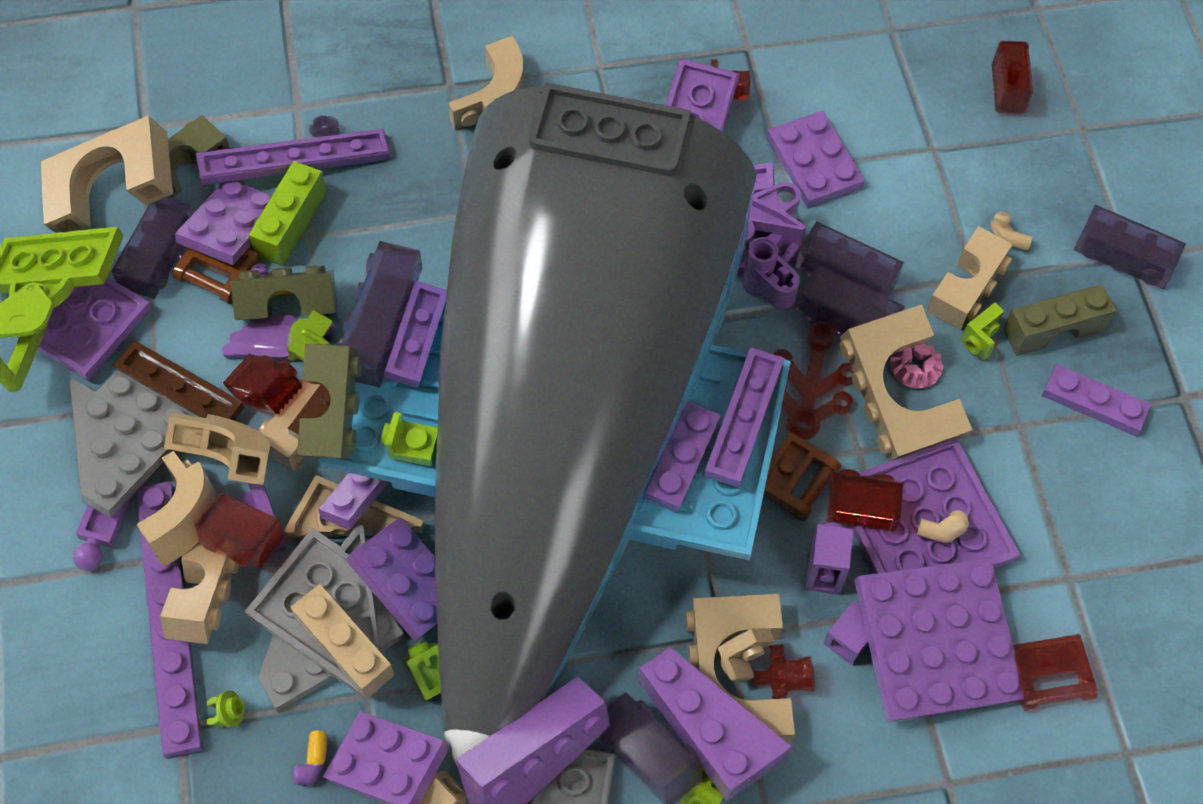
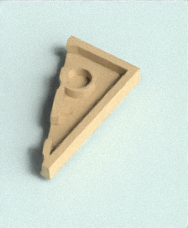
[284,475,425,538]

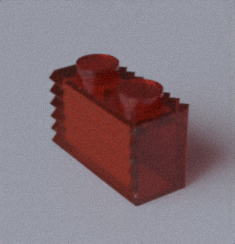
[991,41,1033,114]
[223,353,302,414]
[826,469,904,532]
[195,493,284,569]

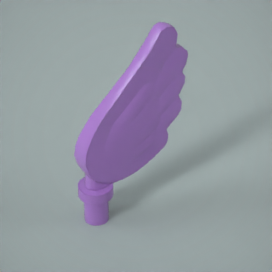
[222,313,336,361]

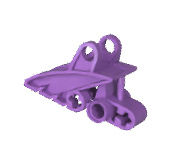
[737,182,805,309]

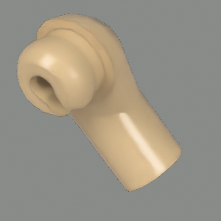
[990,212,1032,251]
[917,510,969,543]

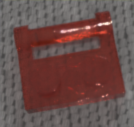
[1013,634,1098,711]

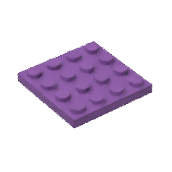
[831,437,1020,574]
[854,558,1026,723]

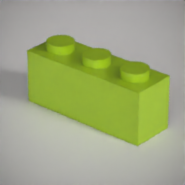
[248,161,327,267]

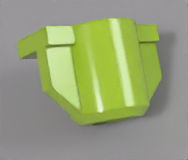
[287,310,333,362]

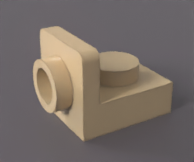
[717,629,775,681]

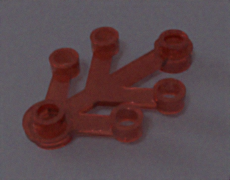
[774,321,853,440]

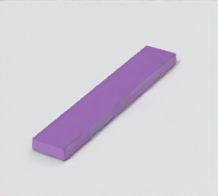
[196,128,390,185]

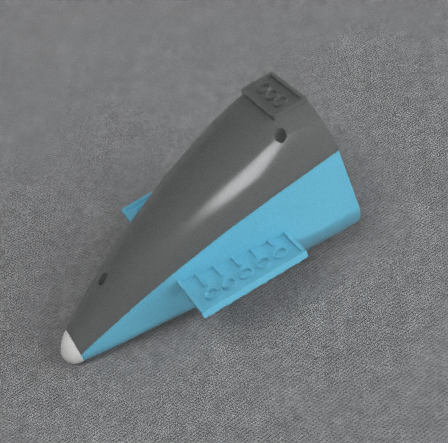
[319,82,791,767]

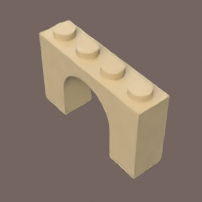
[40,115,173,233]
[839,304,972,462]
[685,594,795,745]

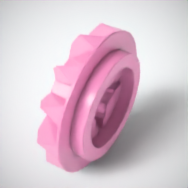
[890,344,944,389]

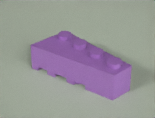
[638,647,792,802]
[456,677,610,804]

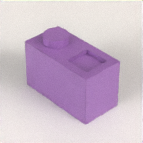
[805,522,854,595]

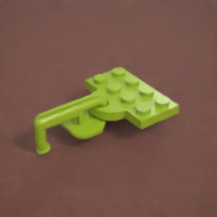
[0,226,124,393]

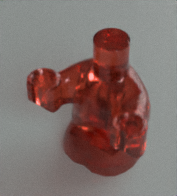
[754,644,815,699]

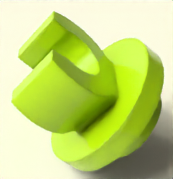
[207,690,245,728]

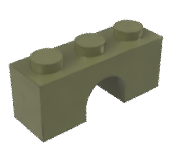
[151,115,229,209]
[231,265,338,320]
[1003,284,1117,356]
[297,344,362,459]

